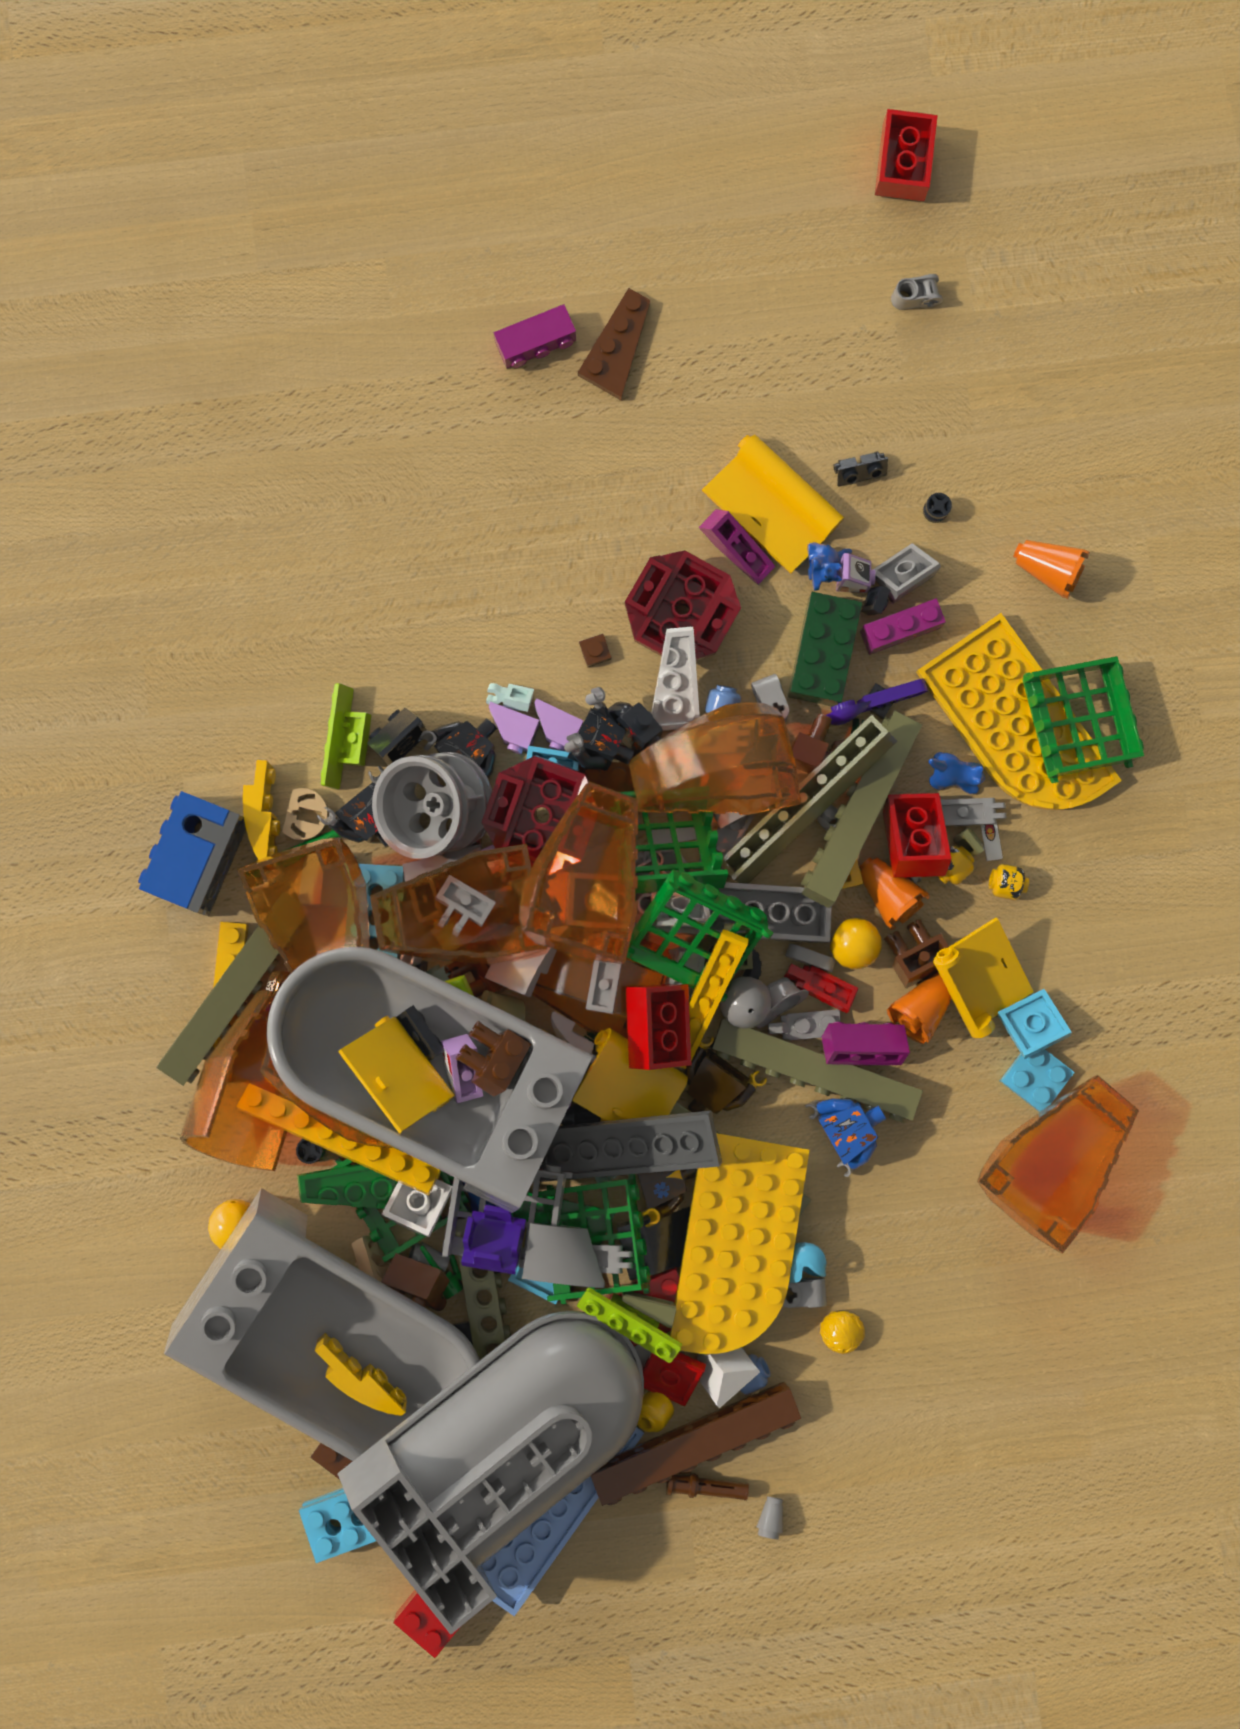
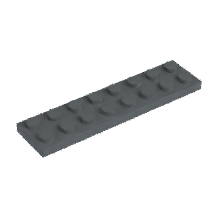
[532,1111,722,1183]

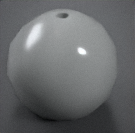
[720,976,772,1029]

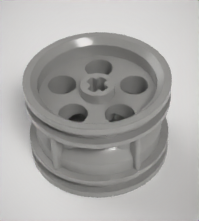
[372,752,492,859]

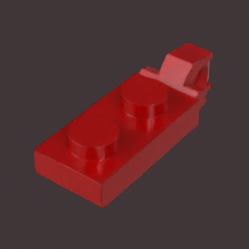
[784,963,859,1013]

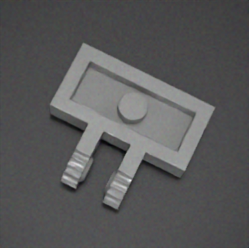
[435,875,496,937]

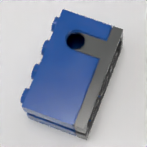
[138,791,246,917]

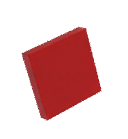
[642,1352,706,1406]

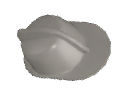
[757,977,809,1028]

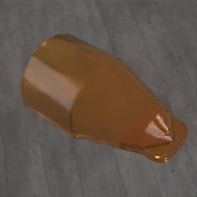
[180,970,298,1171]

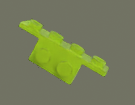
[321,683,372,790]
[577,1288,682,1363]

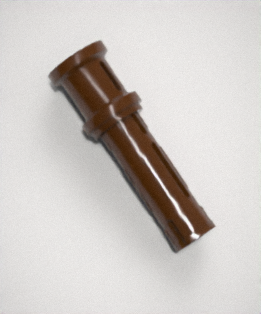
[666,1473,749,1501]

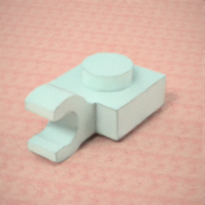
[486,683,534,712]

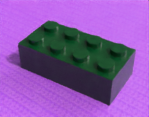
[788,591,862,707]

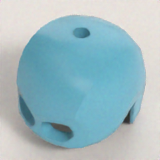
[789,1242,827,1283]

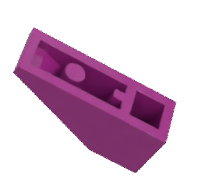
[699,509,775,585]

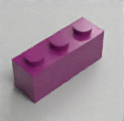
[493,304,576,369]
[860,598,946,655]
[821,1022,910,1065]

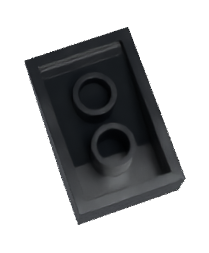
[367,708,427,766]
[617,1206,691,1280]

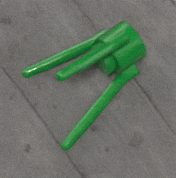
[420,1246,463,1299]

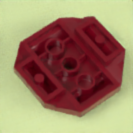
[624,550,741,661]
[481,755,601,874]

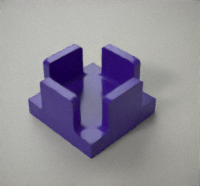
[461,1205,527,1275]

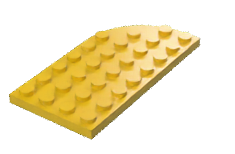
[916,613,1122,810]
[670,1133,810,1354]

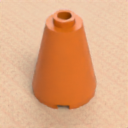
[1013,540,1090,599]
[859,857,930,930]
[887,972,952,1044]

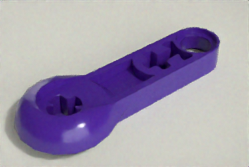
[826,678,929,726]

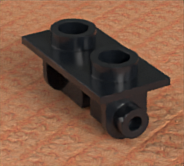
[833,451,888,487]

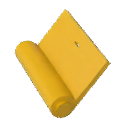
[702,434,845,574]

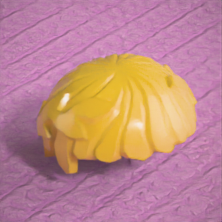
[820,1311,865,1354]

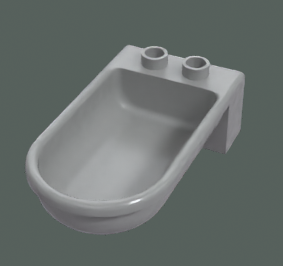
[267,947,593,1213]
[164,1188,480,1461]
[338,1311,644,1634]

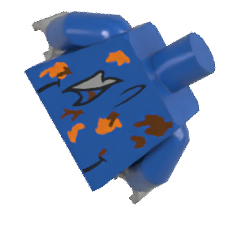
[805,1098,886,1177]

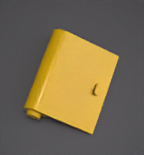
[934,918,1034,1039]
[338,1015,455,1134]
[572,1028,688,1121]

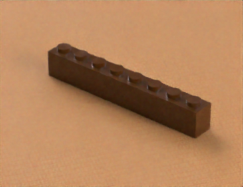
[590,1382,802,1506]

